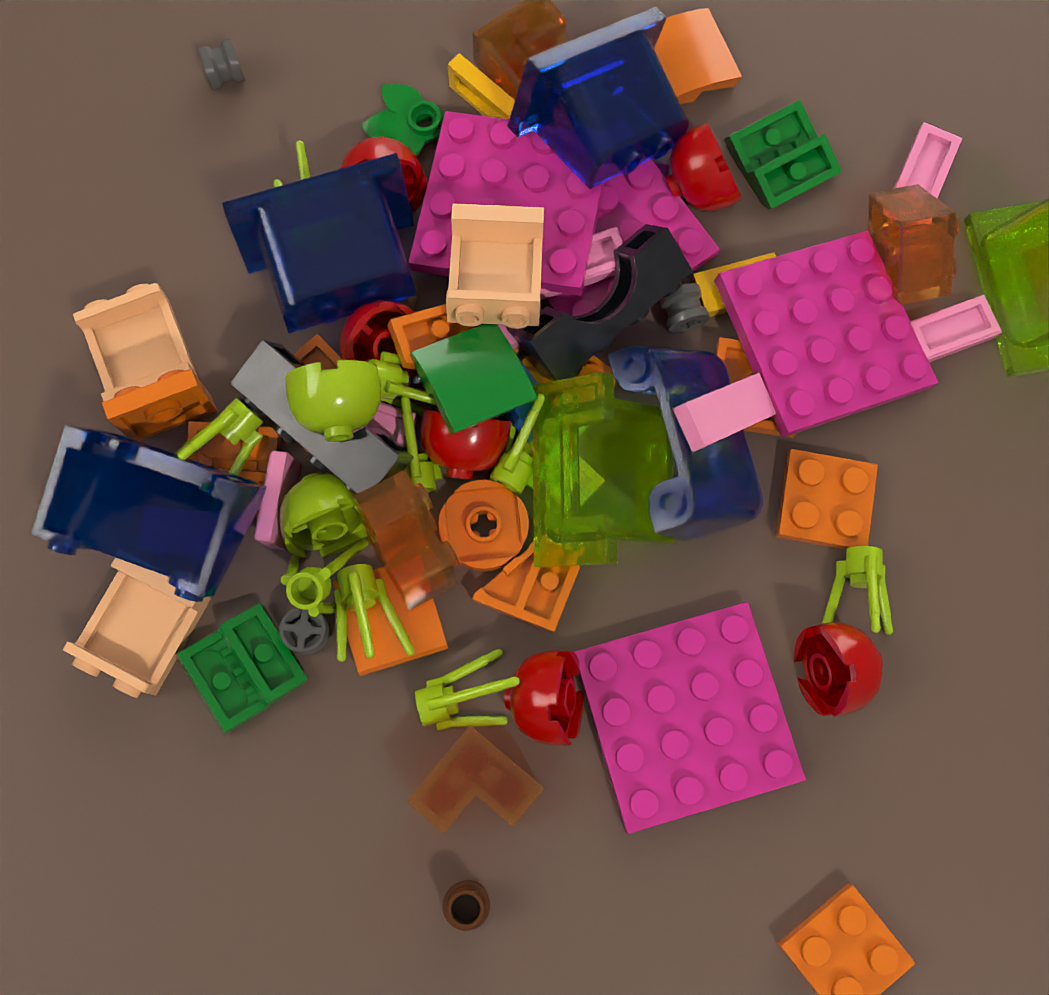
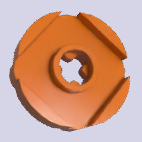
[438,480,529,571]

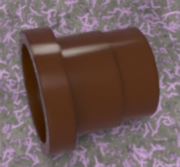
[443,880,490,931]

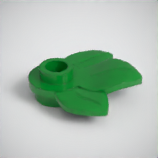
[362,84,444,156]

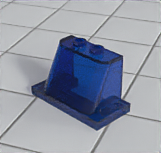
[507,7,689,189]
[222,153,417,334]

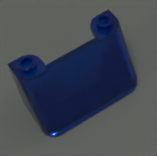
[608,345,763,541]
[31,425,267,602]

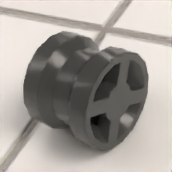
[198,38,245,91]
[658,283,710,334]
[279,607,330,655]

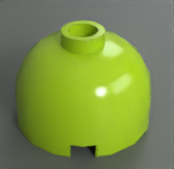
[285,360,381,442]
[279,473,374,558]

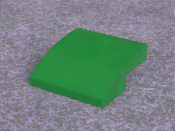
[724,100,843,210]
[410,324,538,435]
[177,603,308,735]

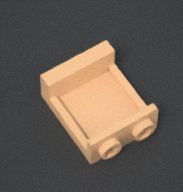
[446,203,544,328]
[73,283,198,402]
[63,550,211,698]

